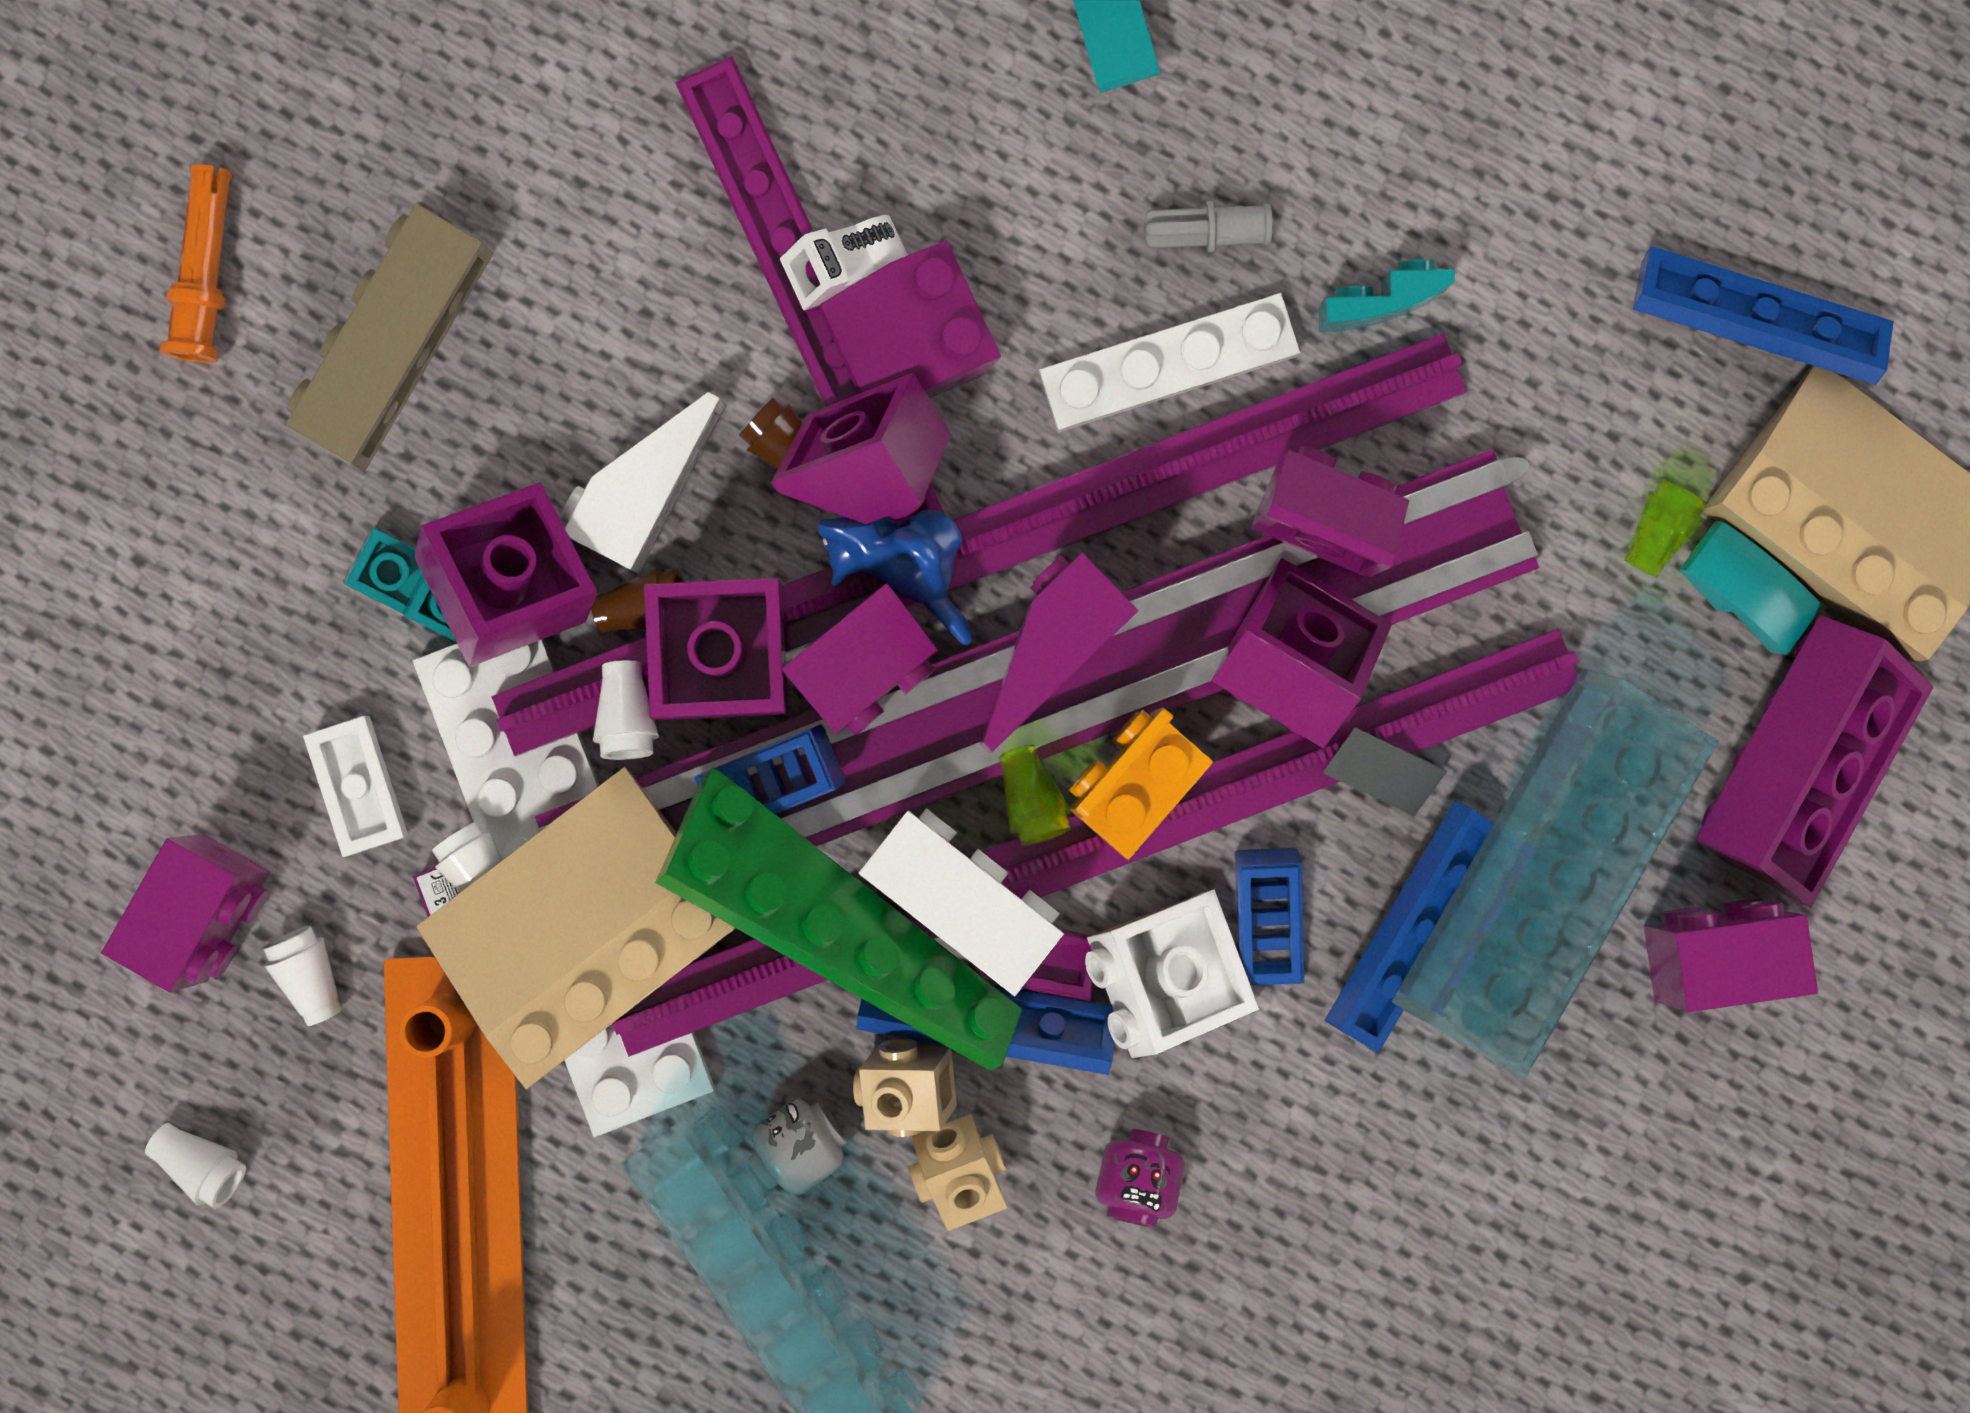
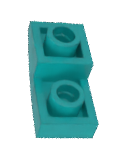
[1073,0,1161,93]
[1319,259,1455,333]
[1679,521,1822,655]
[343,526,456,642]

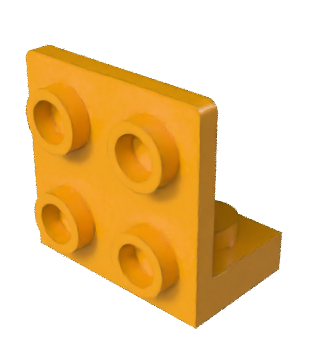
[1068,707,1213,860]

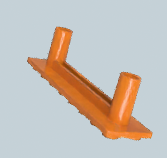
[383,956,529,1413]

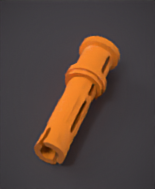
[159,164,232,363]

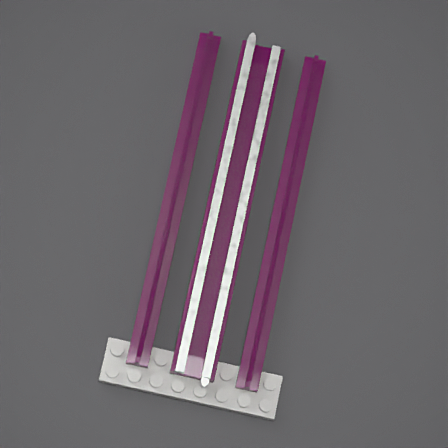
[412,333,1582,1138]

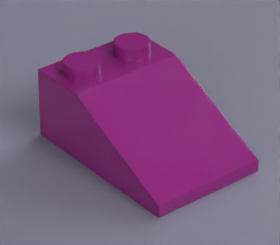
[980,552,1139,753]

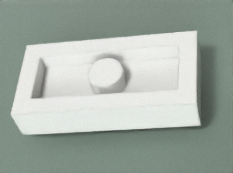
[303,716,409,857]

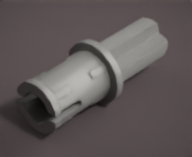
[1144,201,1272,252]

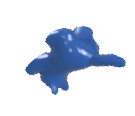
[817,511,973,645]

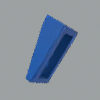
[694,724,846,814]
[1235,848,1304,985]

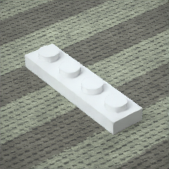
[1039,293,1300,433]

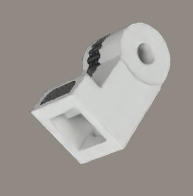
[780,215,908,311]

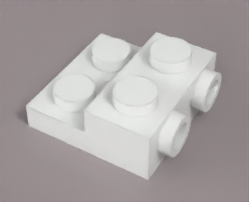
[1085,889,1259,1058]

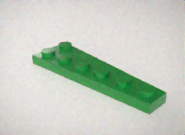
[655,767,1022,1071]

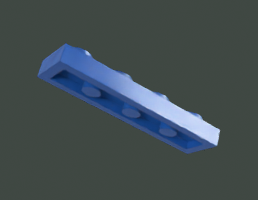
[1633,246,1894,385]
[1324,800,1508,1053]
[856,984,1115,1075]

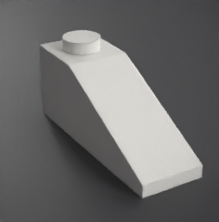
[561,392,725,574]

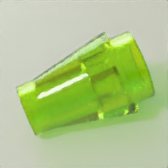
[1624,479,1708,578]
[998,744,1072,846]

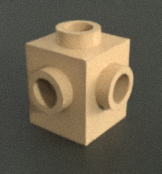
[853,1038,957,1137]
[908,1114,1007,1232]

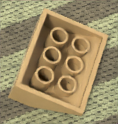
[1702,365,1970,662]
[416,767,735,1089]

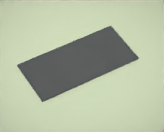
[1322,727,1447,815]

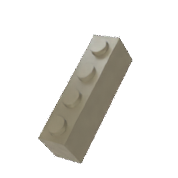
[285,204,493,471]

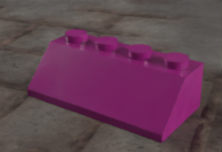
[1695,615,1934,908]

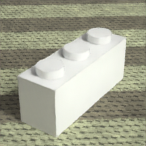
[859,808,1064,996]

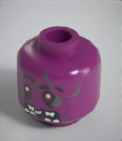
[1095,1129,1185,1228]

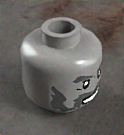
[748,1098,848,1195]

